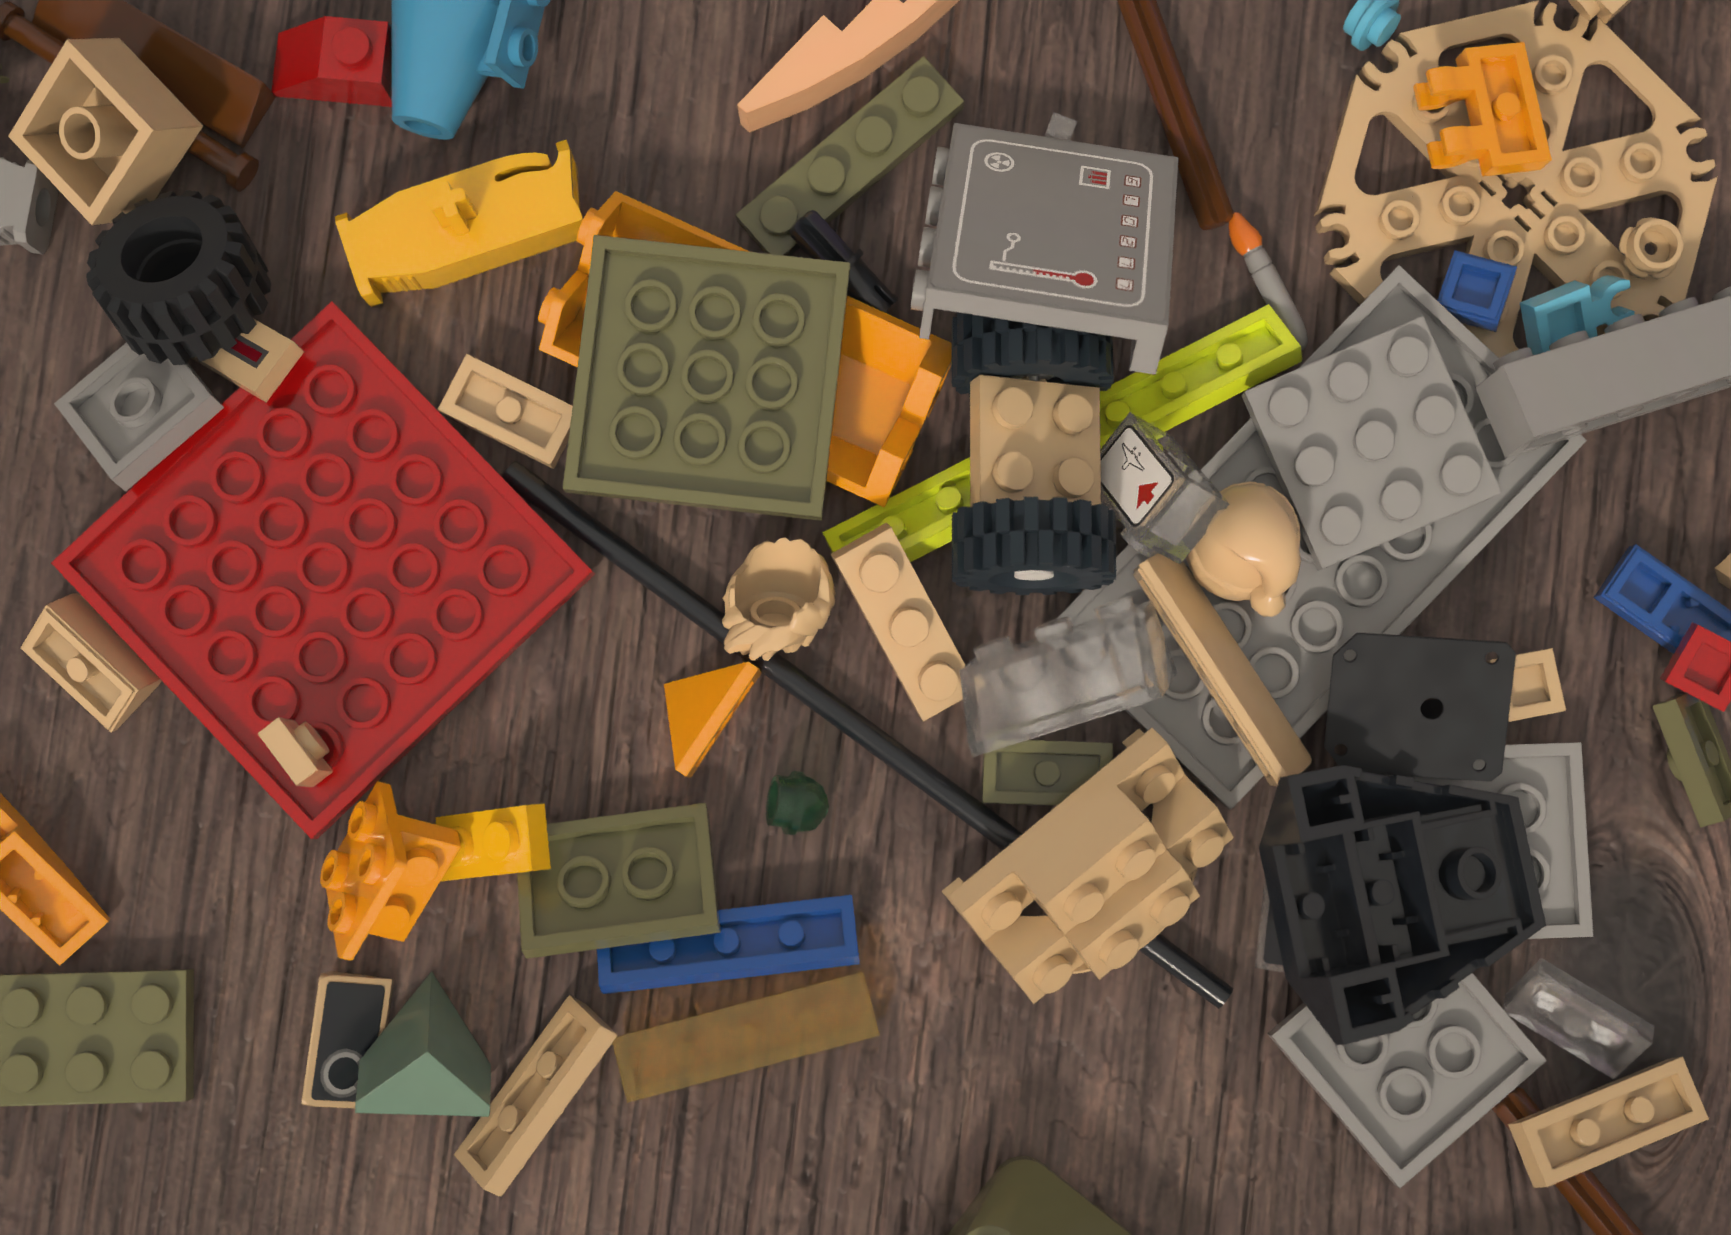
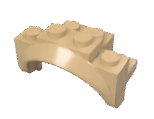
[942,728,1234,1004]

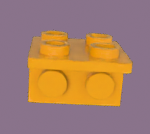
[320,781,461,961]

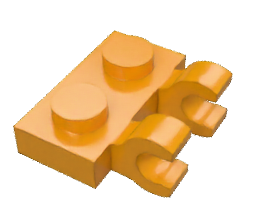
[1413,42,1552,177]

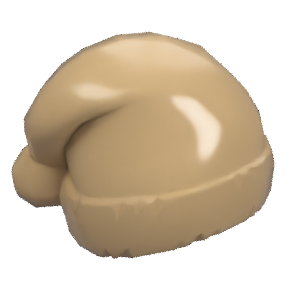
[1185,481,1301,617]

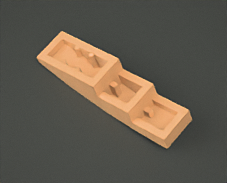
[737,0,960,133]

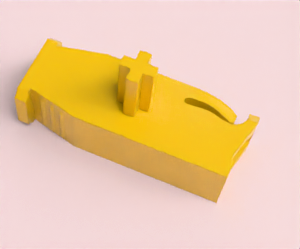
[335,139,583,307]

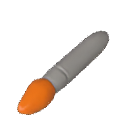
[1228,212,1308,350]

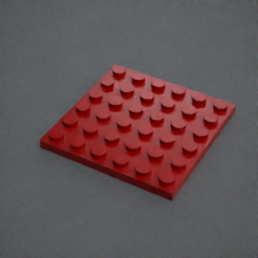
[51,301,595,839]

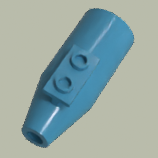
[391,0,551,140]

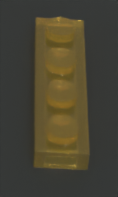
[612,970,880,1103]

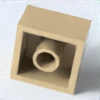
[8,38,203,225]

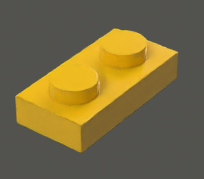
[435,804,551,881]

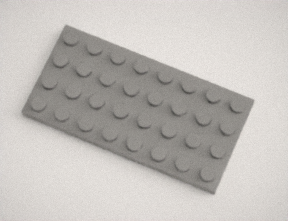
[1044,265,1587,810]

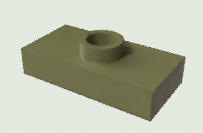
[1652,692,1731,828]
[981,738,1113,806]

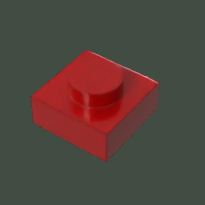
[1660,622,1731,712]

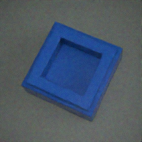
[1437,250,1517,332]

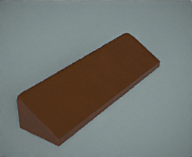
[32,0,276,149]

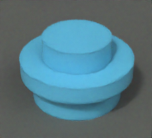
[1343,0,1401,51]

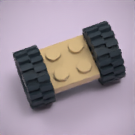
[952,312,1116,595]

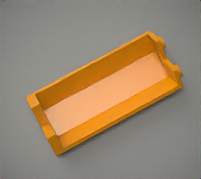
[538,191,952,508]

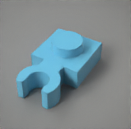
[1520,275,1635,355]

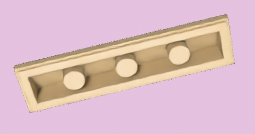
[1133,547,1312,787]

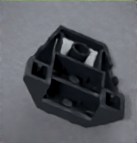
[1259,765,1546,1045]

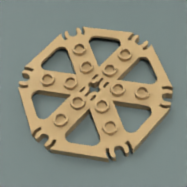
[1314,0,1718,358]

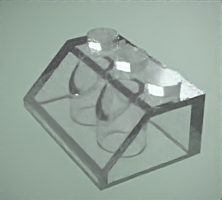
[959,596,1177,757]

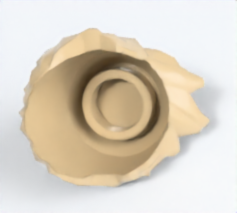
[722,537,836,661]

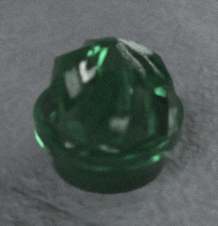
[766,771,829,836]

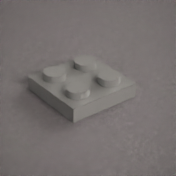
[54,342,224,491]

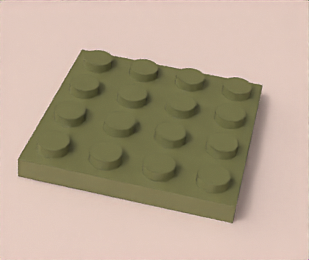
[562,235,850,521]

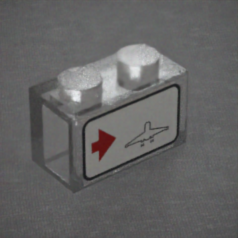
[1100,412,1230,564]

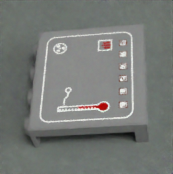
[910,123,1178,375]

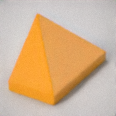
[664,662,761,778]

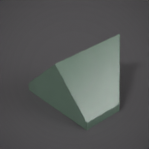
[355,971,491,1117]

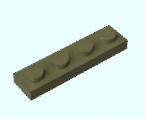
[735,56,965,256]

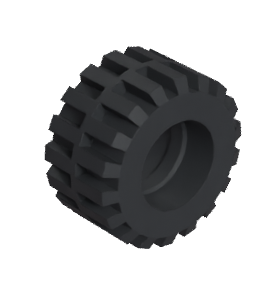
[86,190,271,365]

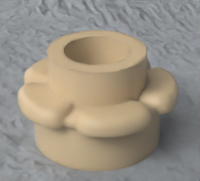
[1619,217,1684,279]

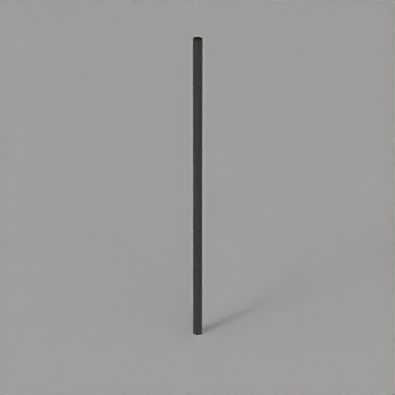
[502,461,1233,1009]

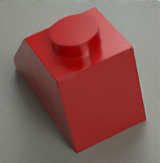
[271,16,392,107]

